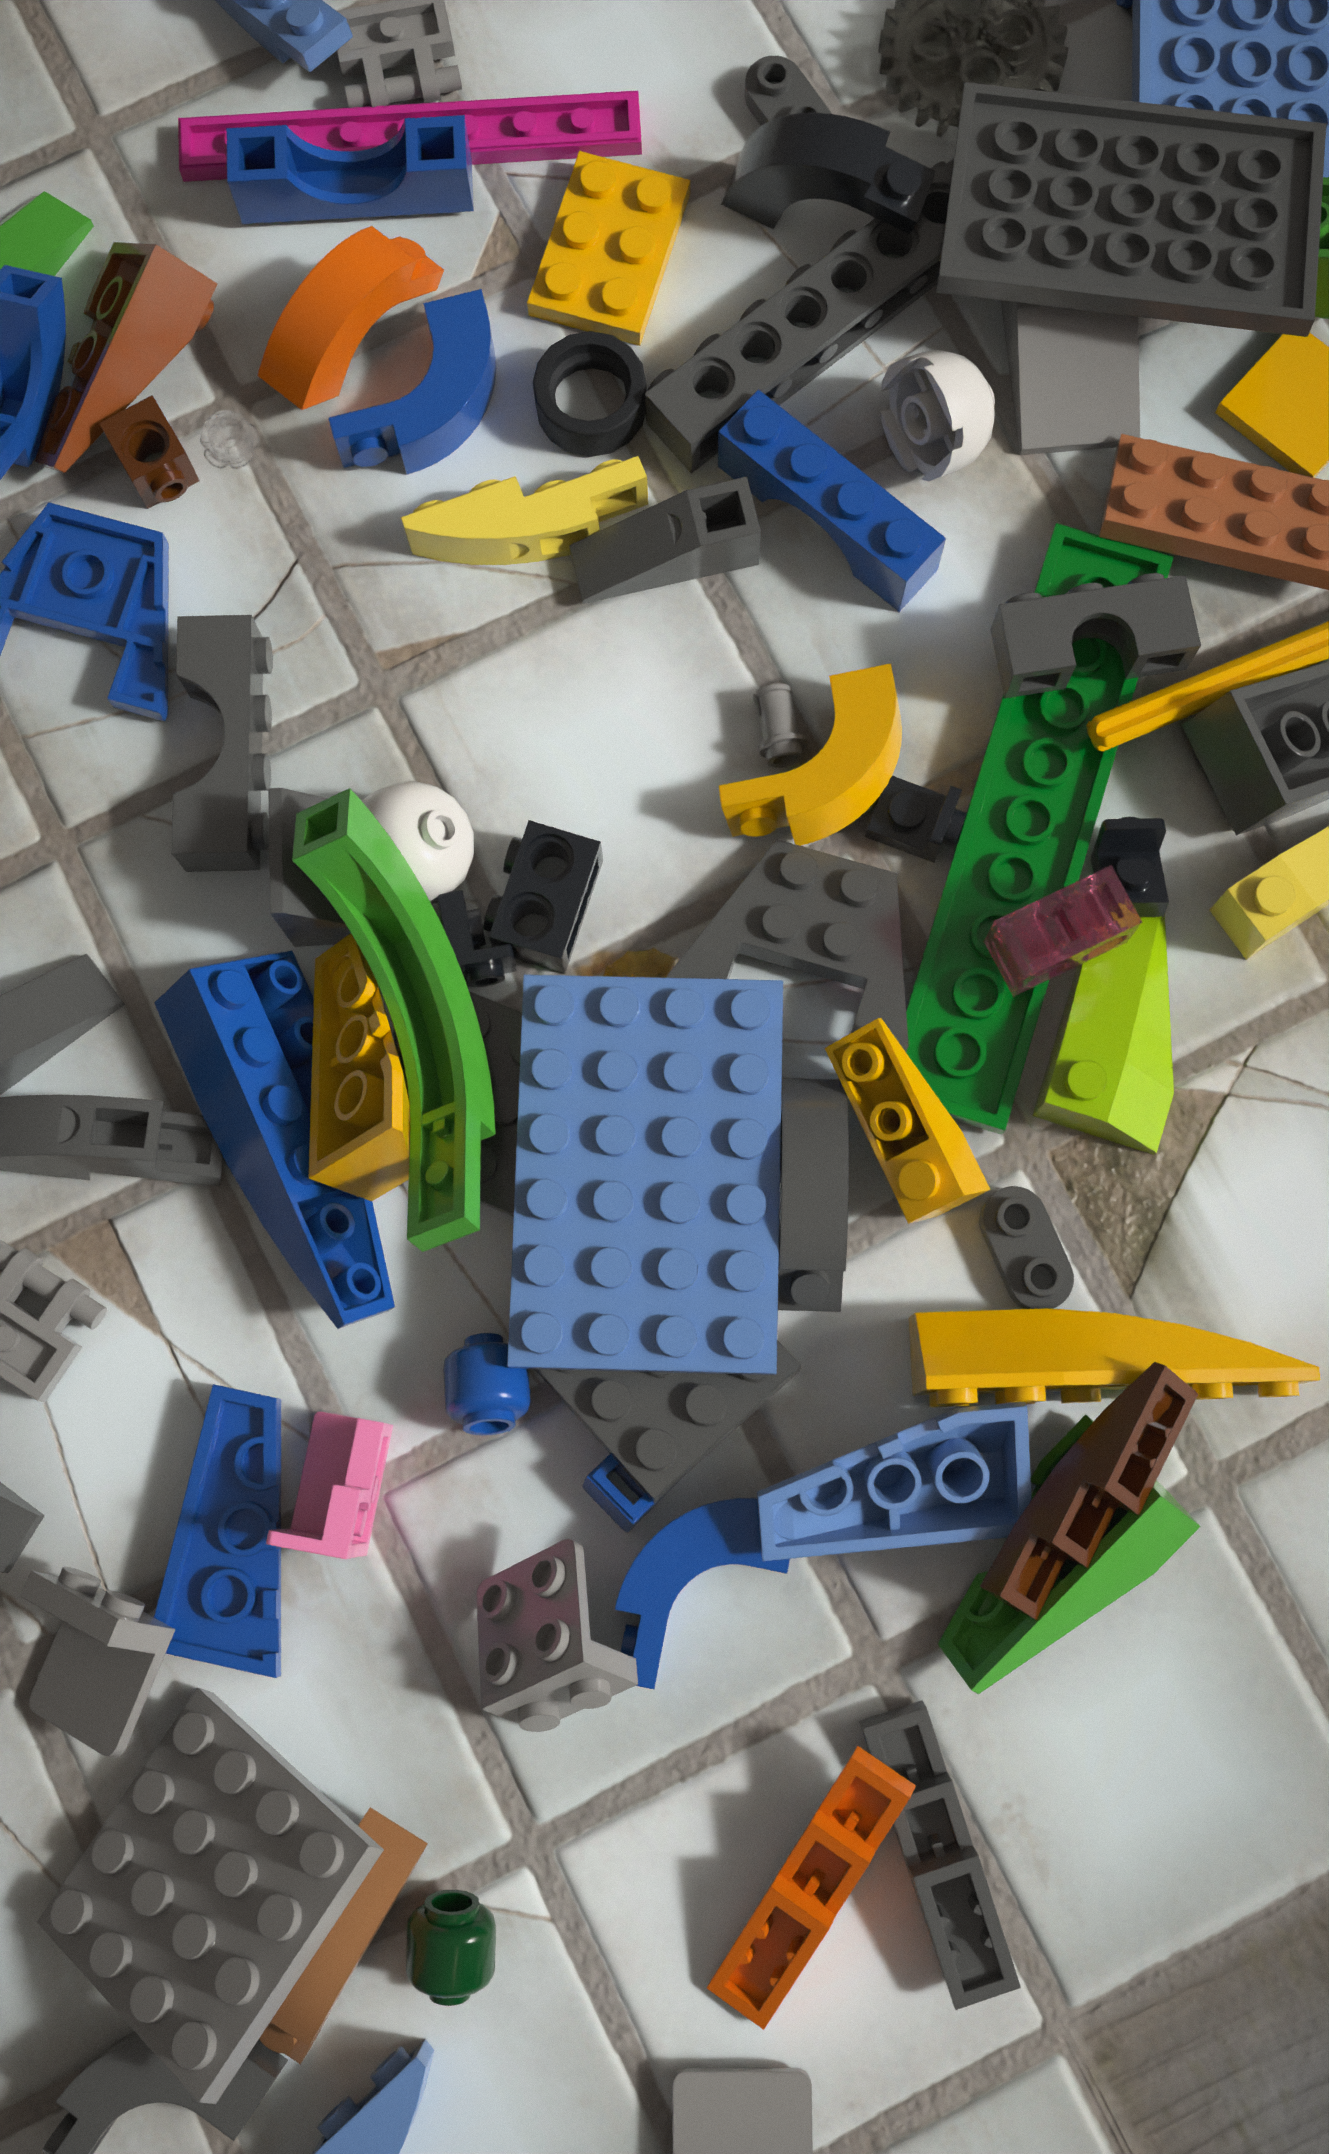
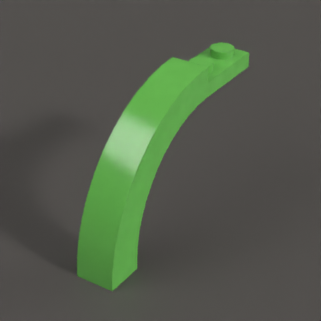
[292,788,495,1252]

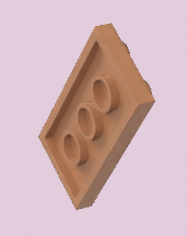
[1099,434,1329,590]

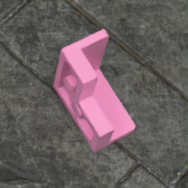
[266,1412,393,1559]

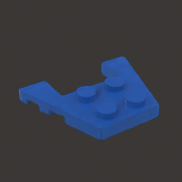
[0,502,169,721]

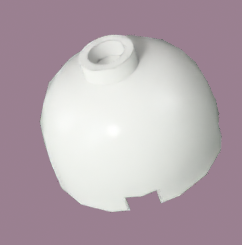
[880,350,995,482]
[362,781,474,905]

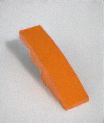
[707,1746,916,2030]

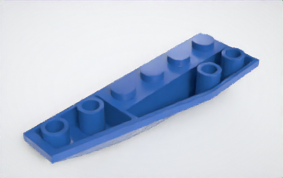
[154,950,395,1329]

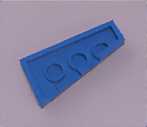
[154,1384,281,1678]

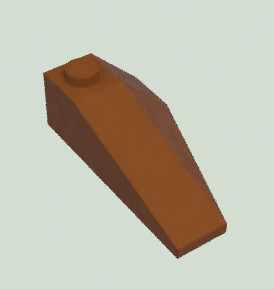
[35,242,218,473]

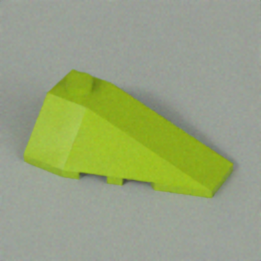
[1032,898,1174,1155]

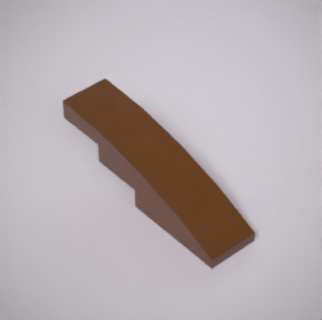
[980,1362,1198,1620]

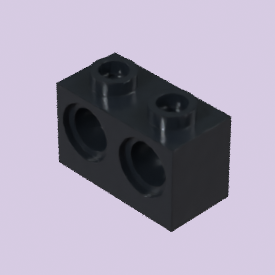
[483,820,603,974]

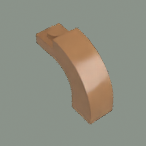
[259,1807,428,2065]

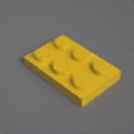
[527,151,691,346]

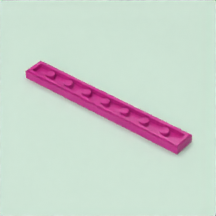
[178,91,642,182]

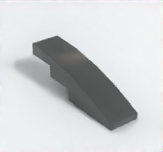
[859,1700,1021,2010]

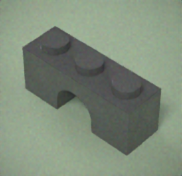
[990,573,1201,698]

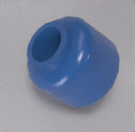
[443,1333,531,1436]

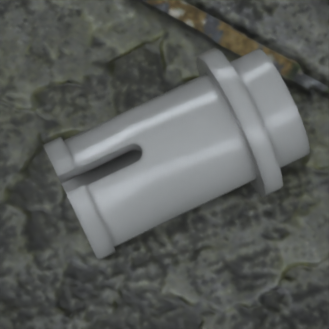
[753,683,808,768]

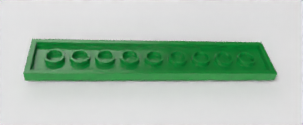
[906,523,1174,1135]

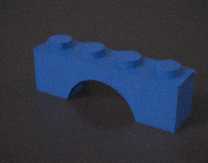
[226,115,474,224]
[718,389,946,612]

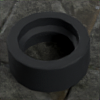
[532,331,647,457]

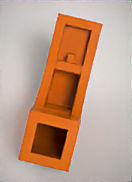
[257,226,444,410]

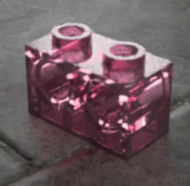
[984,865,1143,997]

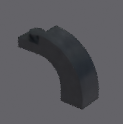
[721,113,936,234]

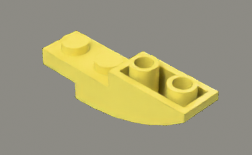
[401,456,648,565]

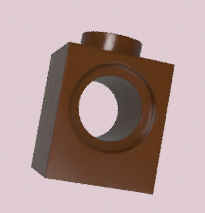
[99,395,200,509]

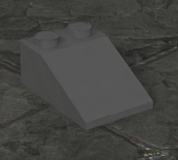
[1182,662,1329,836]

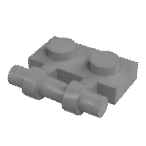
[337,0,462,108]
[0,1240,107,1402]

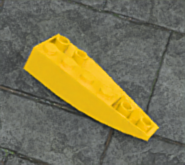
[908,1308,1320,1408]

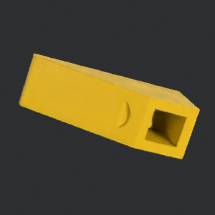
[825,1018,990,1224]

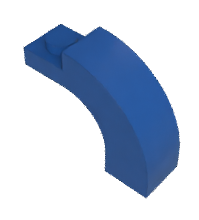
[0,265,66,480]
[329,289,496,475]
[615,1498,790,1689]

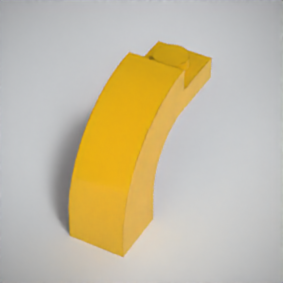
[719,663,902,846]

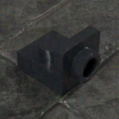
[865,776,967,863]
[1091,817,1169,918]
[438,890,517,987]

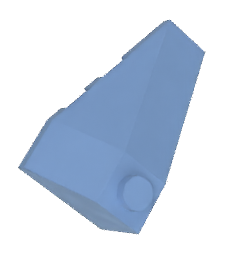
[757,1402,1032,1561]

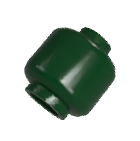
[406,1889,496,2006]

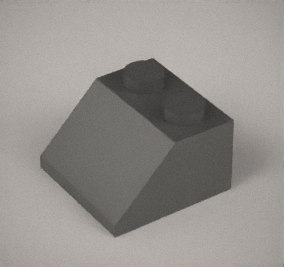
[268,788,351,947]

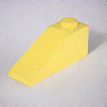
[1209,826,1329,960]

